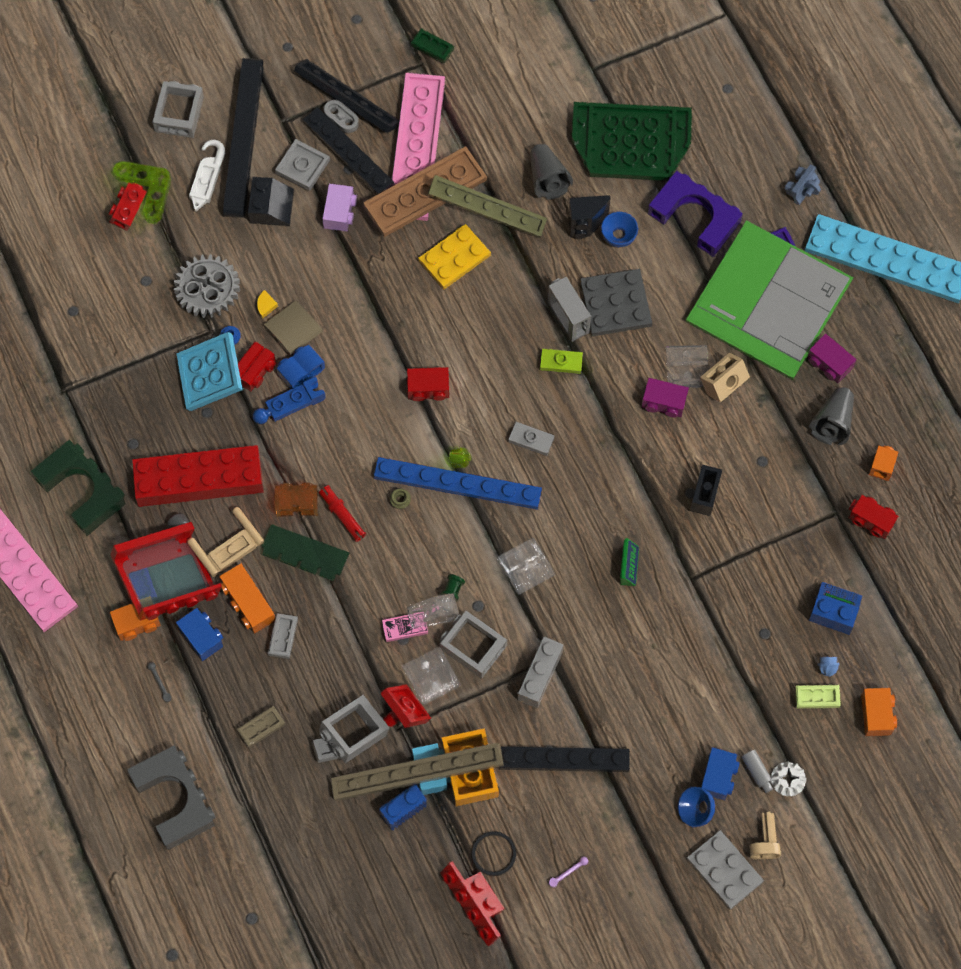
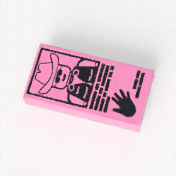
[382,612,428,642]

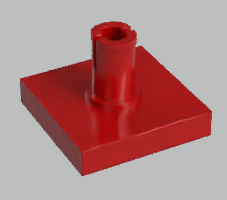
[380,684,431,728]

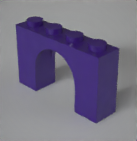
[648,171,743,257]

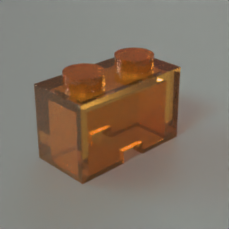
[275,483,318,517]

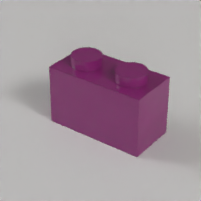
[807,333,857,383]
[642,378,689,418]

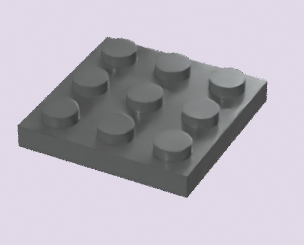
[580,269,652,336]

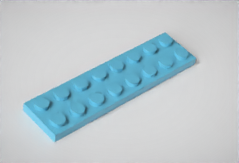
[805,214,961,303]

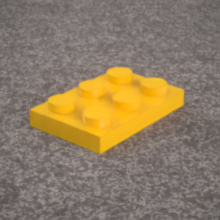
[418,224,491,290]

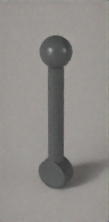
[147,662,172,702]

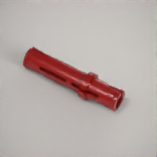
[319,485,366,542]

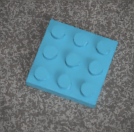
[176,332,243,411]

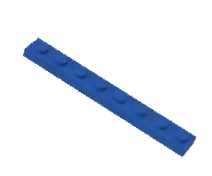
[374,457,542,510]

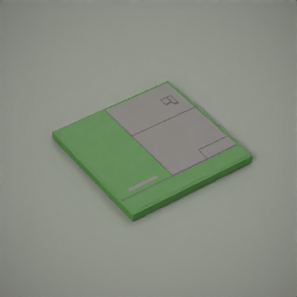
[686,220,853,380]

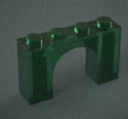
[31,440,126,536]

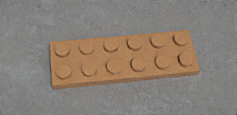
[363,146,487,237]

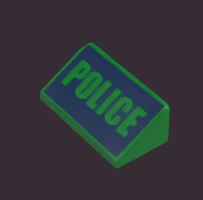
[620,538,639,586]

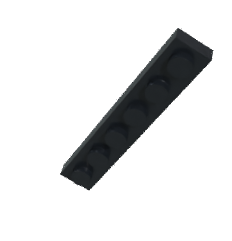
[294,59,400,133]
[303,107,395,195]
[499,746,630,772]

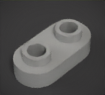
[324,100,359,133]

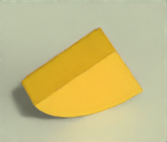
[257,290,278,319]

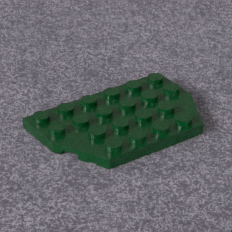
[572,102,692,181]

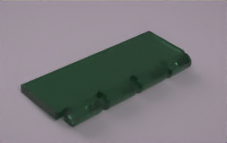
[262,524,350,581]

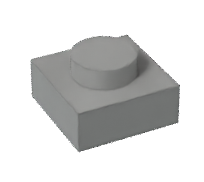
[312,738,339,763]

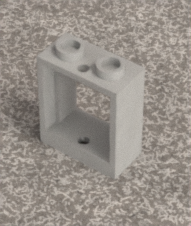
[153,81,204,138]
[548,277,591,341]
[440,611,507,679]
[319,695,389,763]

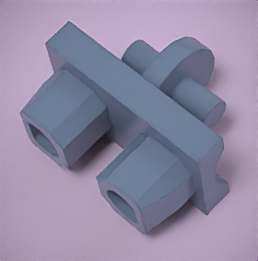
[785,165,821,205]

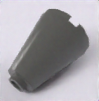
[530,144,573,200]
[809,387,854,445]

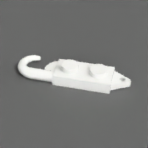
[189,140,225,212]

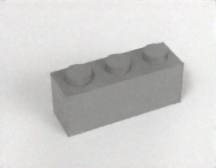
[518,637,564,709]

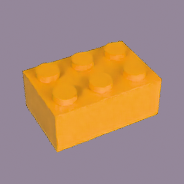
[442,728,499,806]

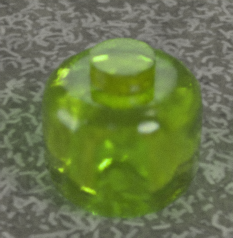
[449,447,471,469]

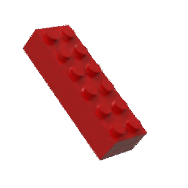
[132,445,264,507]

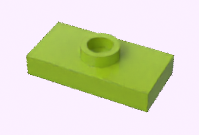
[540,349,583,374]

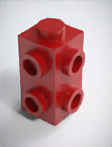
[108,183,147,231]
[848,495,899,539]

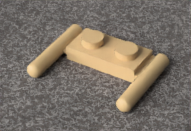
[187,507,264,577]

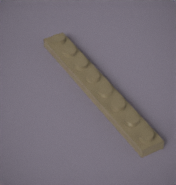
[331,743,504,801]

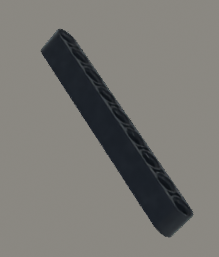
[223,58,263,218]

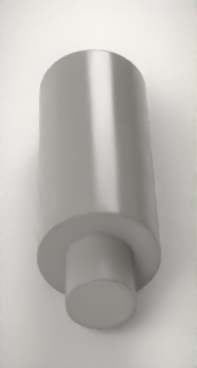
[742,750,773,793]

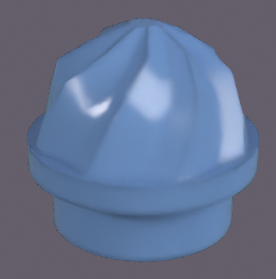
[818,657,839,676]

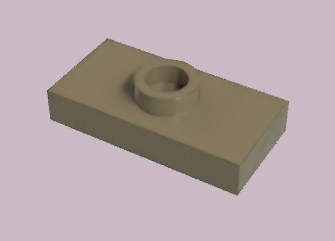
[237,706,286,748]

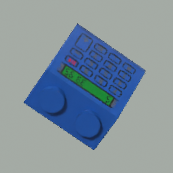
[809,582,862,635]

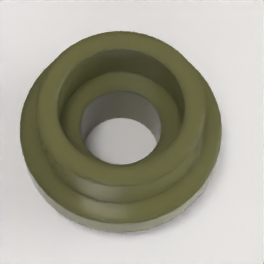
[390,489,411,509]

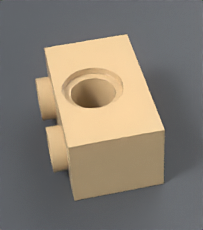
[700,353,750,402]

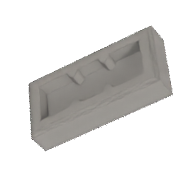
[508,422,555,456]
[268,613,298,659]

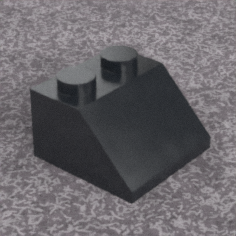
[248,177,294,226]
[568,195,611,239]

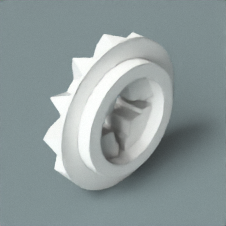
[771,761,806,796]

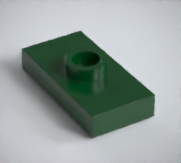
[411,28,454,64]

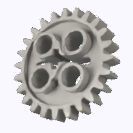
[174,254,240,318]

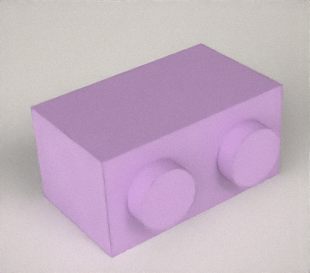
[323,184,357,232]

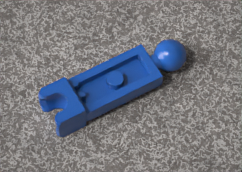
[252,377,326,424]

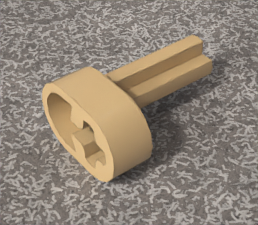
[750,812,781,859]

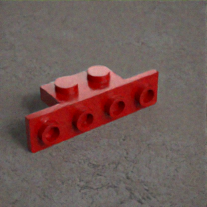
[441,861,505,946]

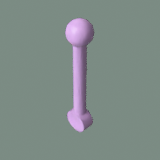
[549,857,588,887]

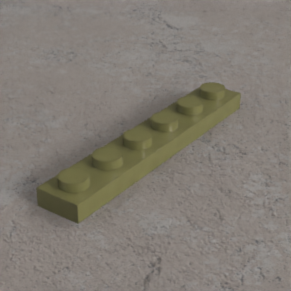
[427,175,547,238]

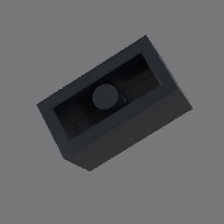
[690,464,722,516]

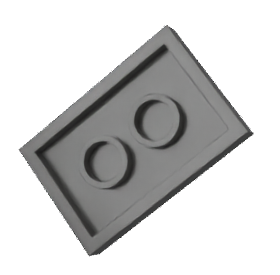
[687,830,764,910]

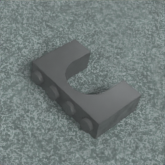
[127,745,216,850]

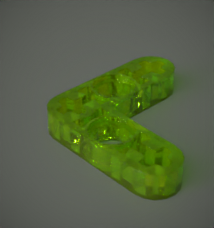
[113,161,171,224]

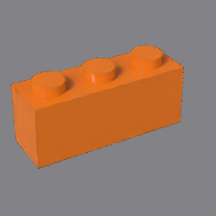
[219,563,276,634]

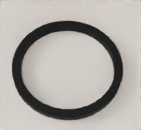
[472,831,516,876]

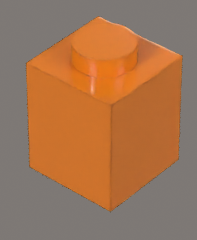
[869,445,898,481]

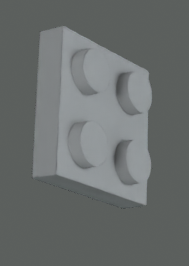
[275,139,330,191]

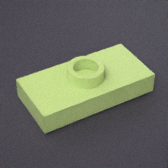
[795,685,841,709]

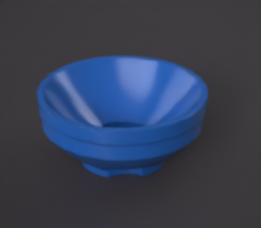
[601,211,638,247]
[678,787,715,827]

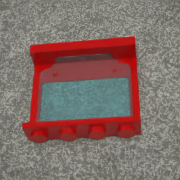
[110,522,222,621]

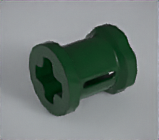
[440,574,465,602]

